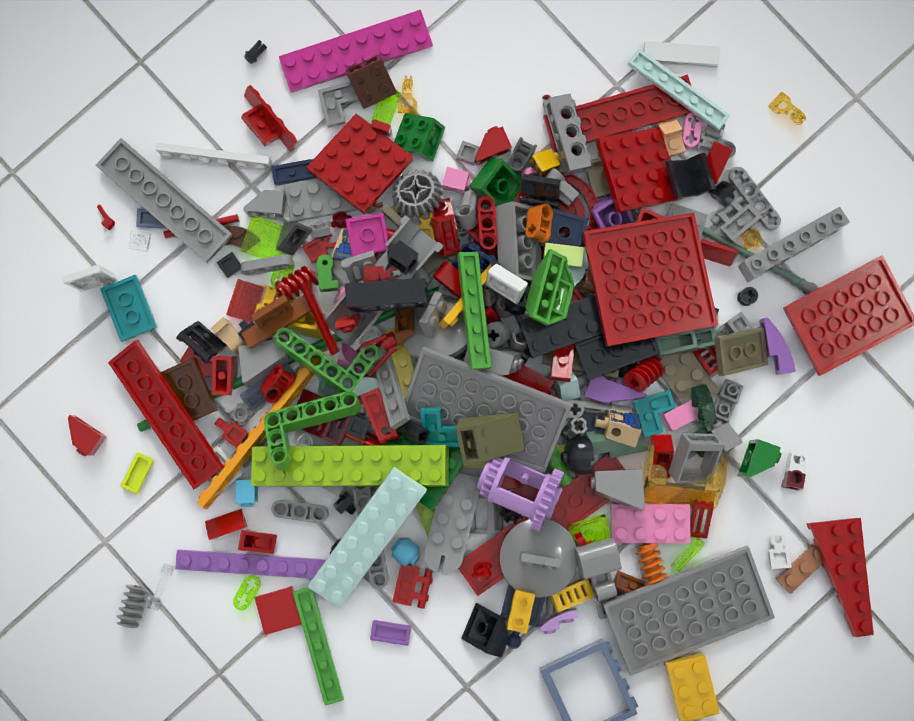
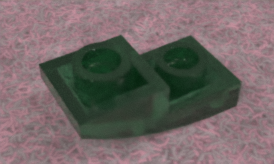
[691,384,717,427]

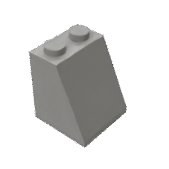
[464,346,523,376]

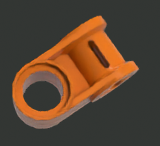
[525,204,553,243]

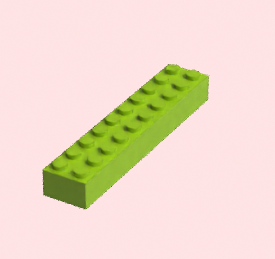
[251,445,449,487]

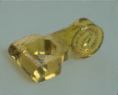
[398,75,417,114]
[768,92,806,125]

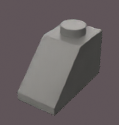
[709,421,743,452]

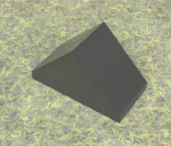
[276,222,312,256]

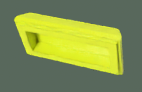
[120,452,154,495]

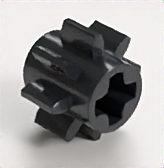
[499,505,523,524]

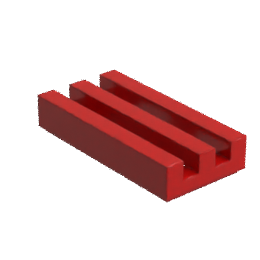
[690,500,714,539]

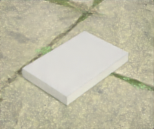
[61,265,116,292]

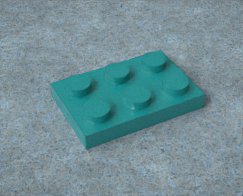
[100,274,158,342]

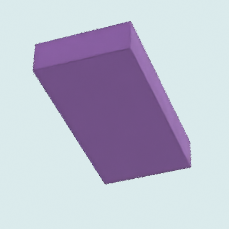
[370,620,411,646]

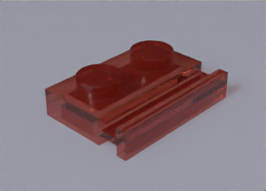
[226,279,265,323]

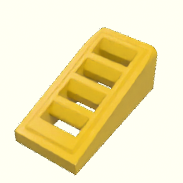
[551,579,594,612]

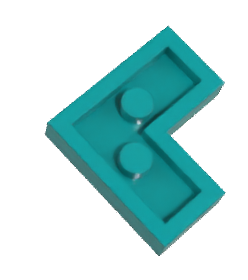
[632,390,676,438]
[420,408,460,447]

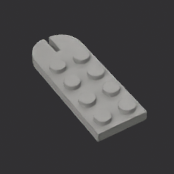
[424,473,480,574]

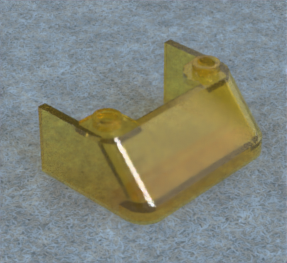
[643,444,729,510]

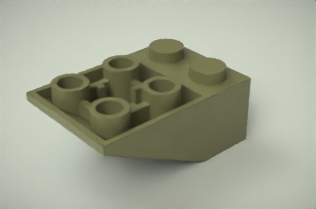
[456,413,525,464]

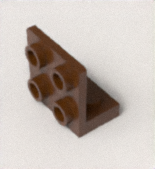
[345,54,397,109]

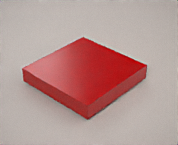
[254,586,302,635]

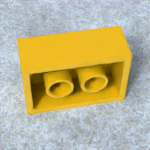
[664,652,720,721]

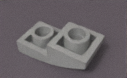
[710,379,744,423]

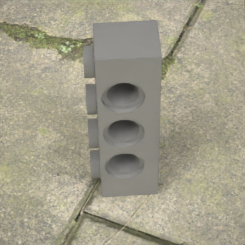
[544,93,592,176]

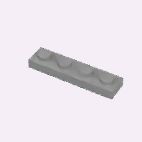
[373,355,410,429]

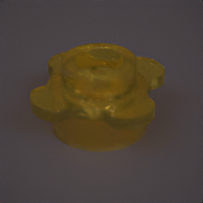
[741,229,762,249]

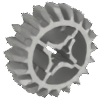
[392,169,443,219]

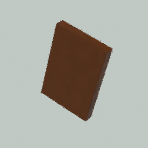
[161,357,218,421]

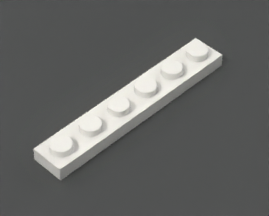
[155,142,272,170]

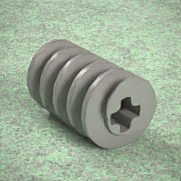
[116,584,149,628]

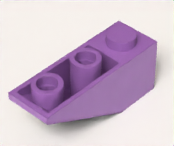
[583,376,647,403]

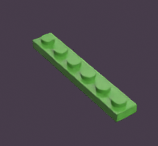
[457,252,491,370]
[293,587,344,706]

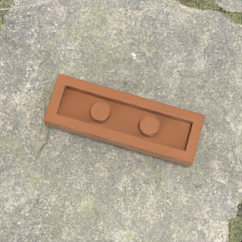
[776,543,823,594]

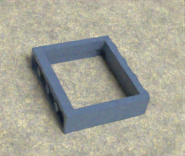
[539,639,639,721]

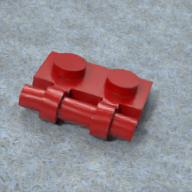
[392,565,433,609]

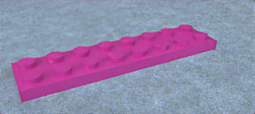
[279,9,433,93]

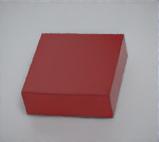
[371,119,392,137]

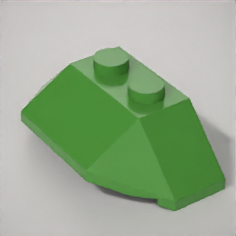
[525,249,575,326]

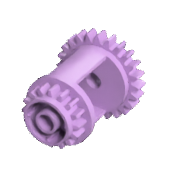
[477,456,564,532]

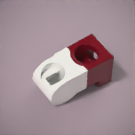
[781,452,807,491]

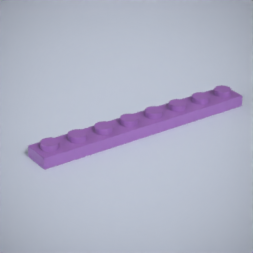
[175,549,326,579]

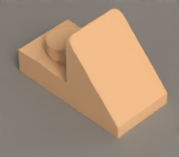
[656,118,686,157]

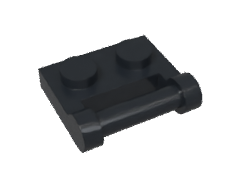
[176,321,227,364]

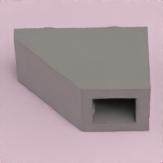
[243,190,286,220]

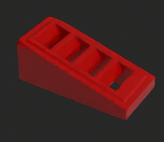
[692,348,718,378]

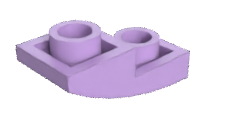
[539,608,578,634]

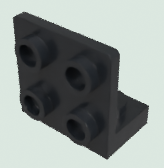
[666,153,716,198]

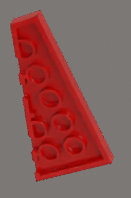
[806,517,874,637]

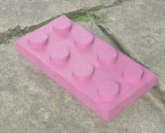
[611,503,690,543]

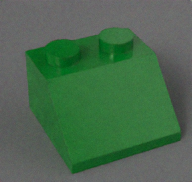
[469,158,521,207]
[737,439,782,478]

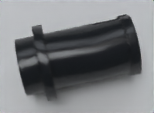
[243,40,267,64]

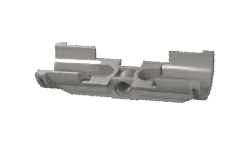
[322,215,444,351]

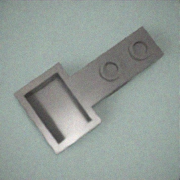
[575,538,622,620]

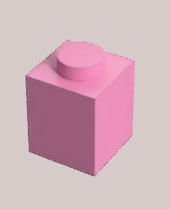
[442,167,472,194]

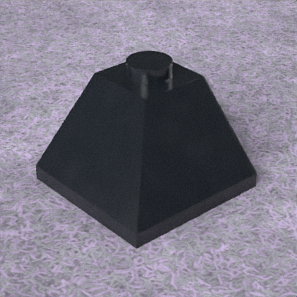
[461,603,509,658]

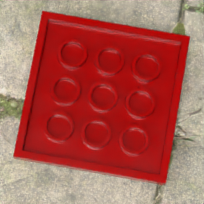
[306,113,414,214]
[595,127,683,213]

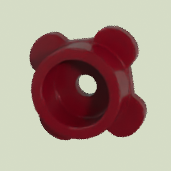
[330,211,352,229]

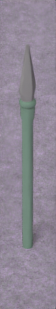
[702,227,820,294]

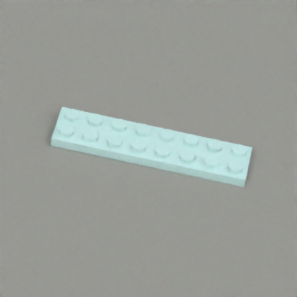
[308,467,427,608]

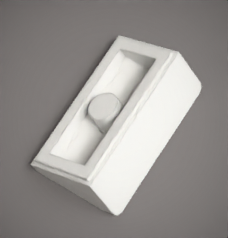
[485,264,528,304]

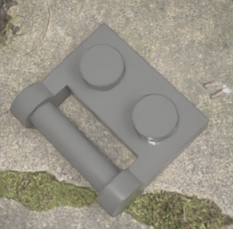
[341,250,377,283]

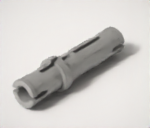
[572,399,632,415]

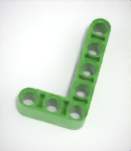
[274,328,379,393]
[264,391,361,471]

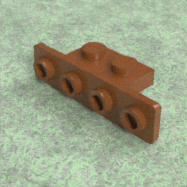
[242,295,311,349]

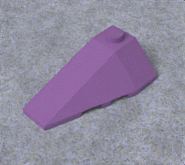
[591,195,635,229]

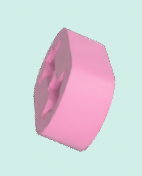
[682,112,702,149]

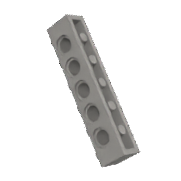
[738,206,850,283]

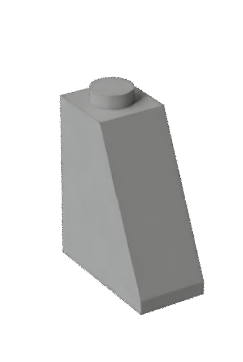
[238,337,290,388]
[590,470,645,511]

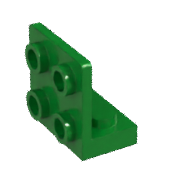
[394,113,446,162]

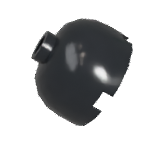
[560,435,594,475]

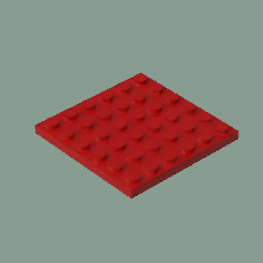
[582,212,718,347]

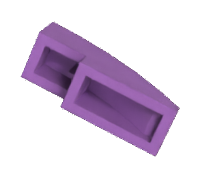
[759,317,796,375]

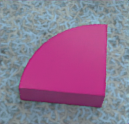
[342,343,361,366]

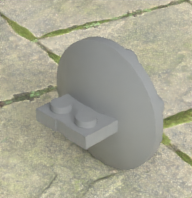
[403,292,468,359]
[500,519,578,597]

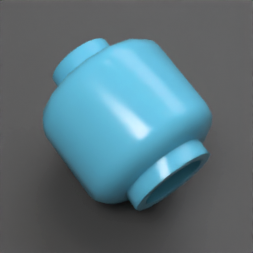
[391,537,420,566]

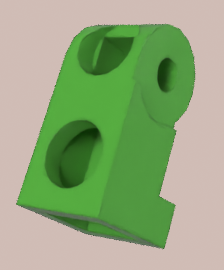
[317,254,340,292]

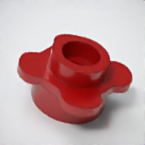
[471,563,492,582]

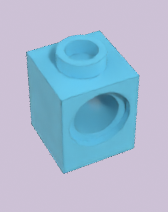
[235,479,258,507]

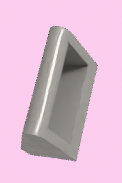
[470,494,503,534]

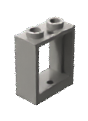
[668,433,724,484]

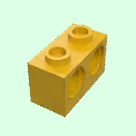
[506,589,535,634]

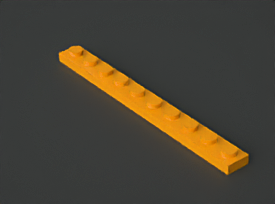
[197,349,326,510]

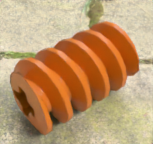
[634,543,667,586]

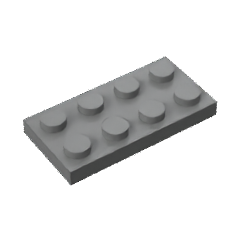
[284,178,357,222]

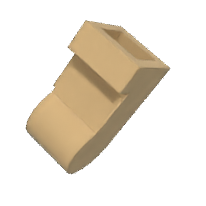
[210,317,247,355]

